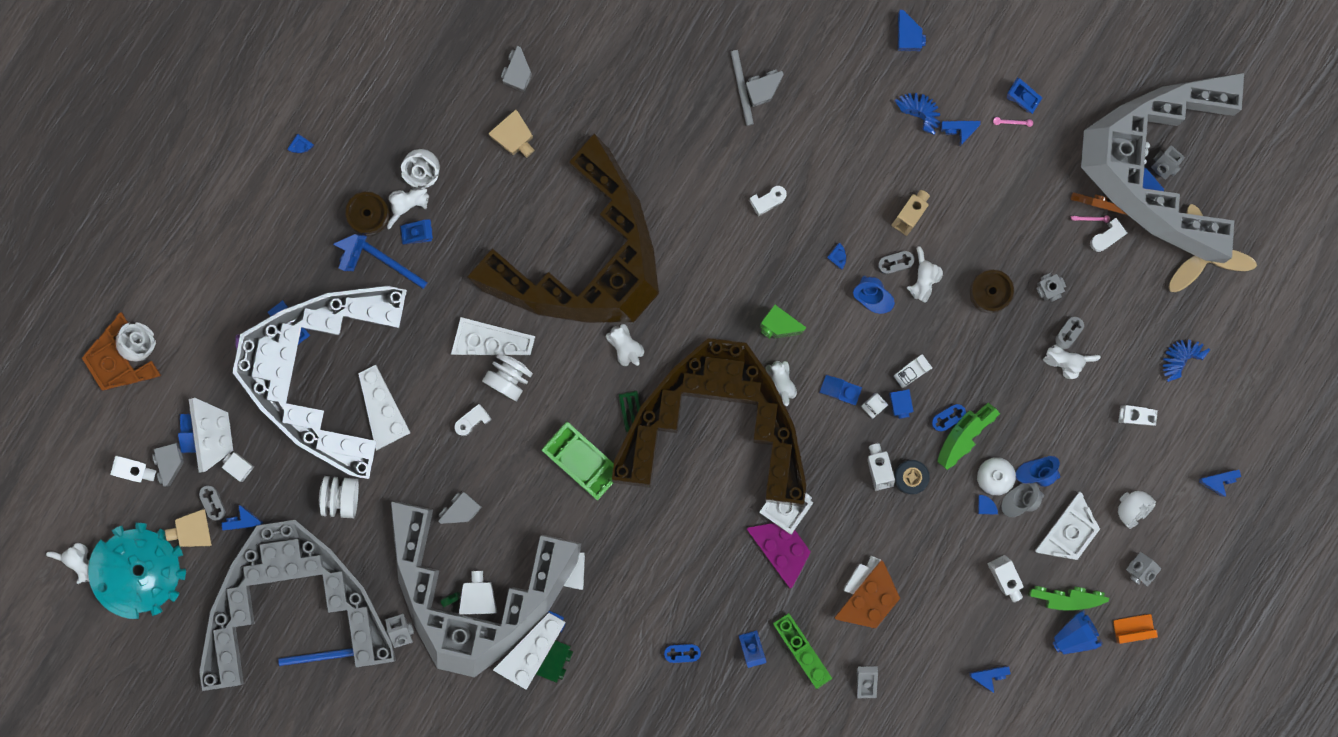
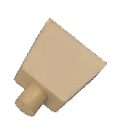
[489,110,535,158]
[891,190,930,236]
[165,509,212,547]

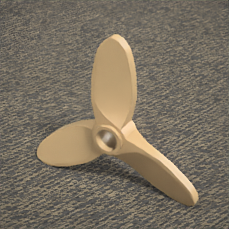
[1169,204,1257,292]

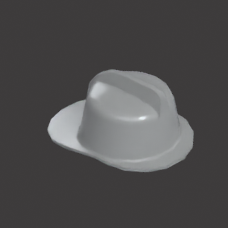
[1002,482,1044,517]

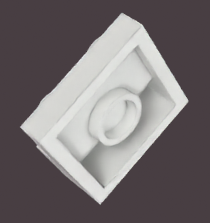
[759,494,813,535]

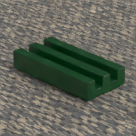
[619,391,640,432]

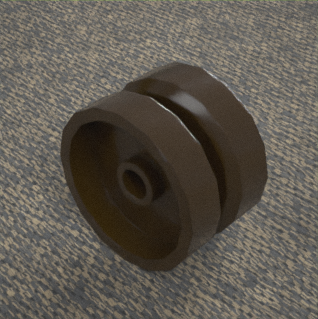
[345,191,390,236]
[969,269,1014,314]

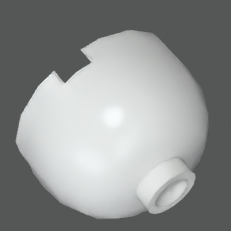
[401,149,440,188]
[116,323,156,362]
[977,457,1016,495]
[1118,491,1156,529]

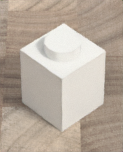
[222,452,254,482]

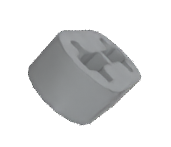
[878,251,914,274]
[1056,317,1084,349]
[199,486,226,520]

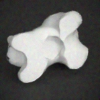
[387,186,429,229]
[907,246,943,303]
[606,324,644,366]
[1043,344,1101,379]
[765,361,797,406]
[46,543,89,584]

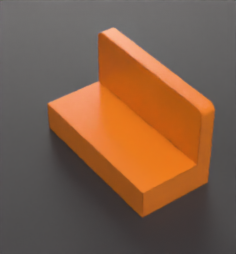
[1113,614,1158,644]

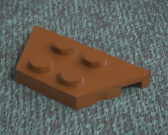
[1070,192,1128,215]
[834,560,900,629]

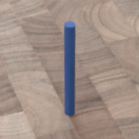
[362,241,428,289]
[278,648,354,666]

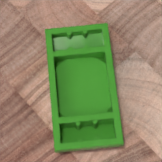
[541,421,614,500]

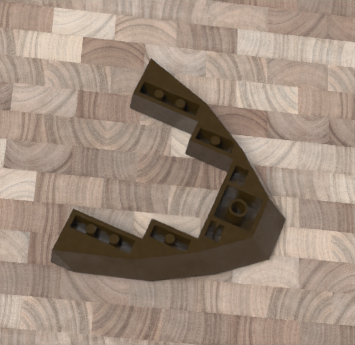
[467,133,659,323]
[612,338,807,507]

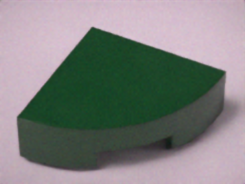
[441,592,461,608]

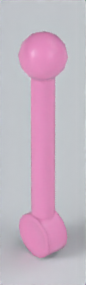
[993,117,1033,127]
[1071,215,1111,223]

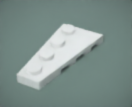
[451,317,535,355]
[358,365,411,451]
[493,613,566,690]

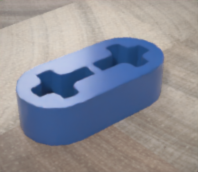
[932,404,966,431]
[664,644,701,663]

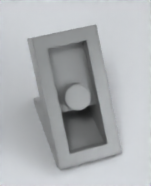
[857,666,878,698]

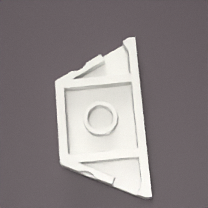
[189,398,233,473]
[1035,492,1100,560]

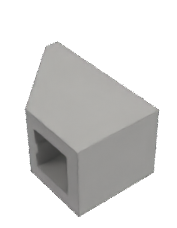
[501,46,532,93]
[746,70,783,107]
[152,443,184,487]
[439,492,482,524]

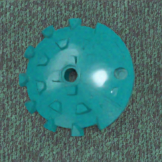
[88,523,186,619]

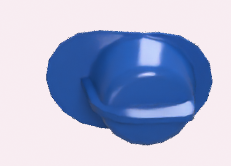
[853,276,895,314]
[1016,456,1060,487]

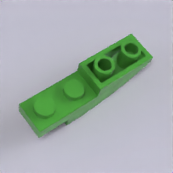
[938,403,1000,470]
[1028,586,1109,610]
[773,613,832,690]

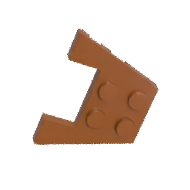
[82,312,162,391]

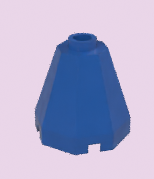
[1053,609,1103,655]

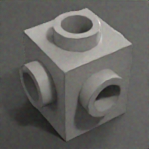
[1151,145,1185,180]
[1036,273,1066,302]
[1126,552,1161,587]
[385,614,414,648]

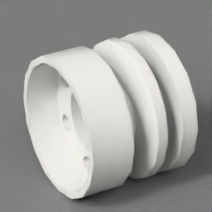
[482,353,533,402]
[319,476,359,518]

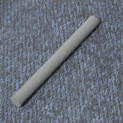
[731,50,754,126]

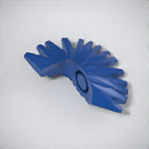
[895,93,940,135]
[1163,340,1210,382]

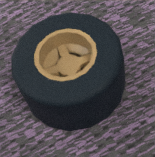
[894,460,930,495]

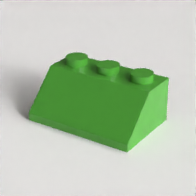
[759,305,806,339]

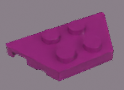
[747,523,811,589]

